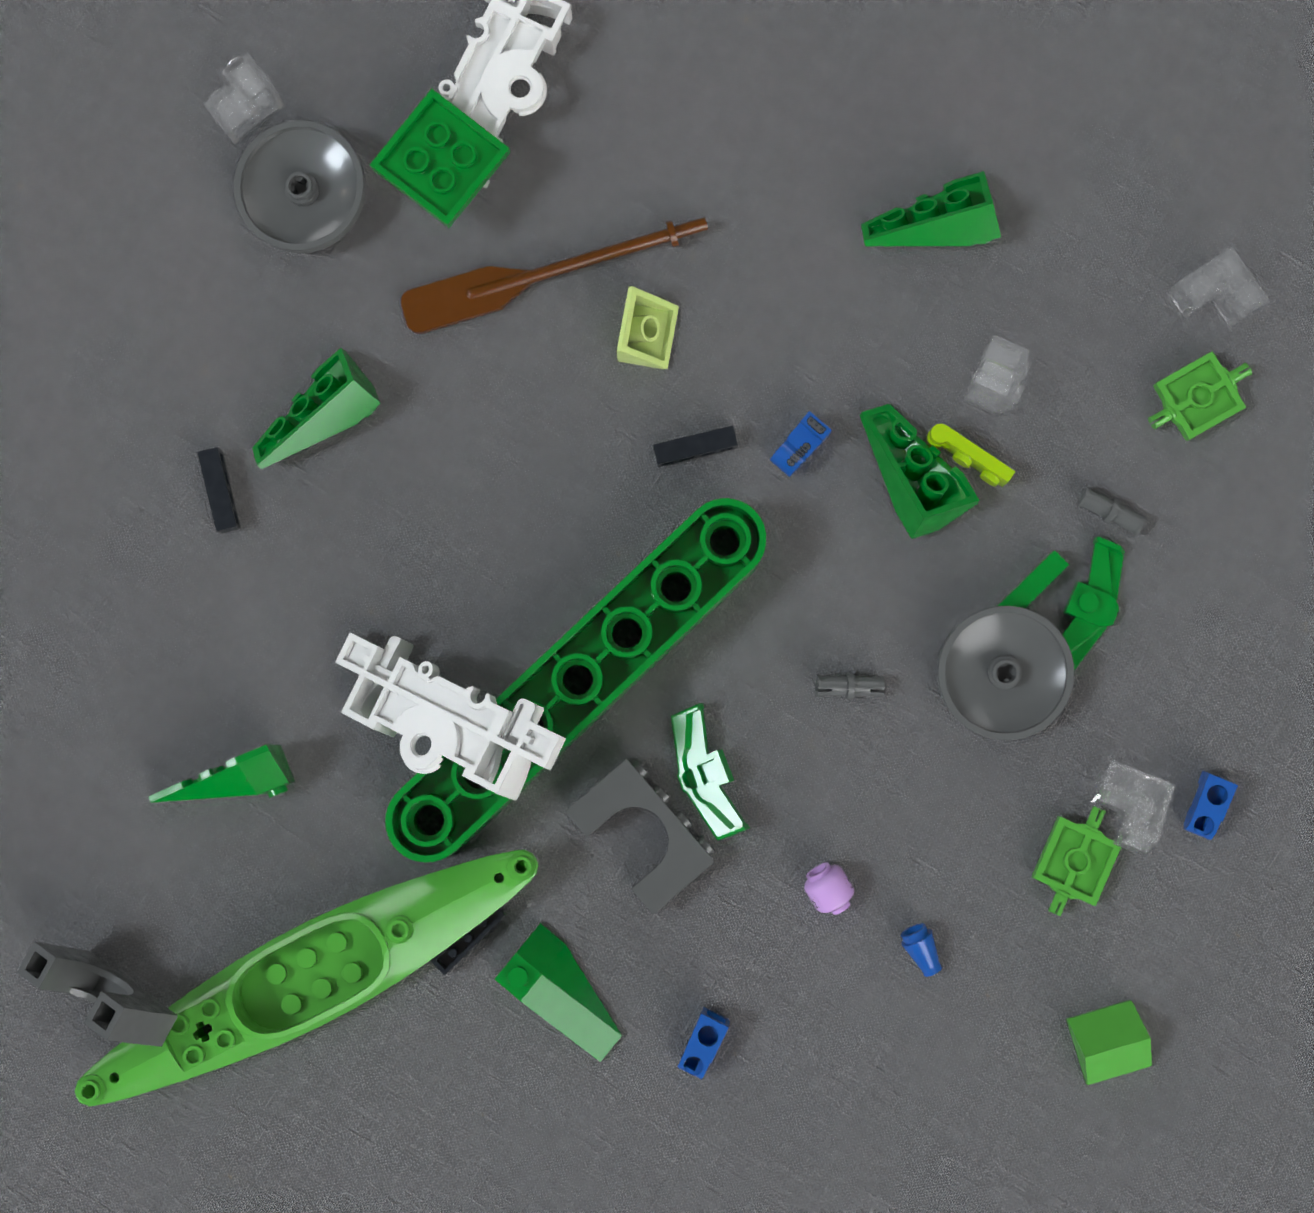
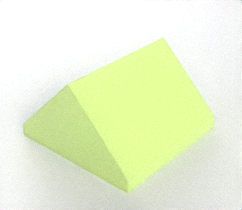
[617,286,679,369]

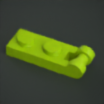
[926,424,1016,487]

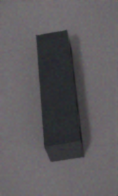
[653,425,738,467]
[197,447,241,534]
[430,907,506,976]

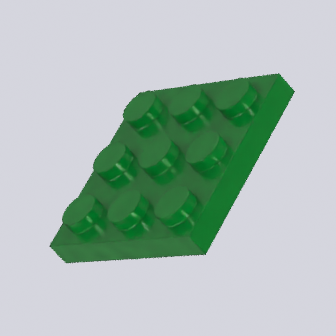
[370,88,511,229]

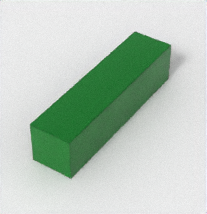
[996,550,1069,608]

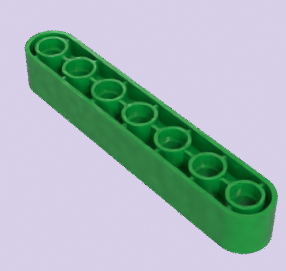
[385,498,766,863]

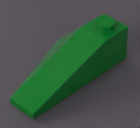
[148,744,295,803]

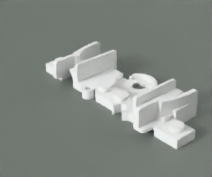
[438,0,573,188]
[335,633,566,801]

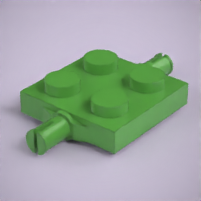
[1148,351,1252,442]
[1031,806,1122,917]

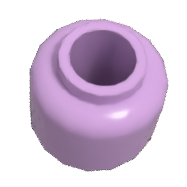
[804,862,854,915]

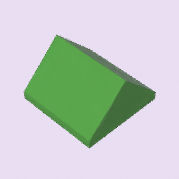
[1066,1000,1152,1085]

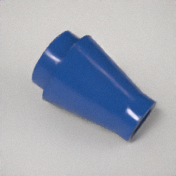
[901,923,942,977]

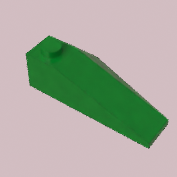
[861,171,1001,246]
[252,347,380,469]
[860,404,980,539]
[494,923,622,1062]

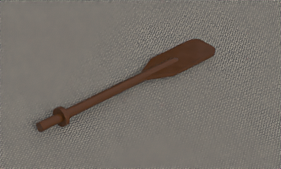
[401,217,708,334]

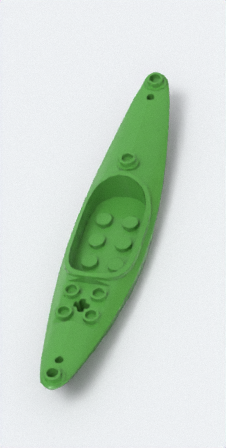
[75,850,538,1106]

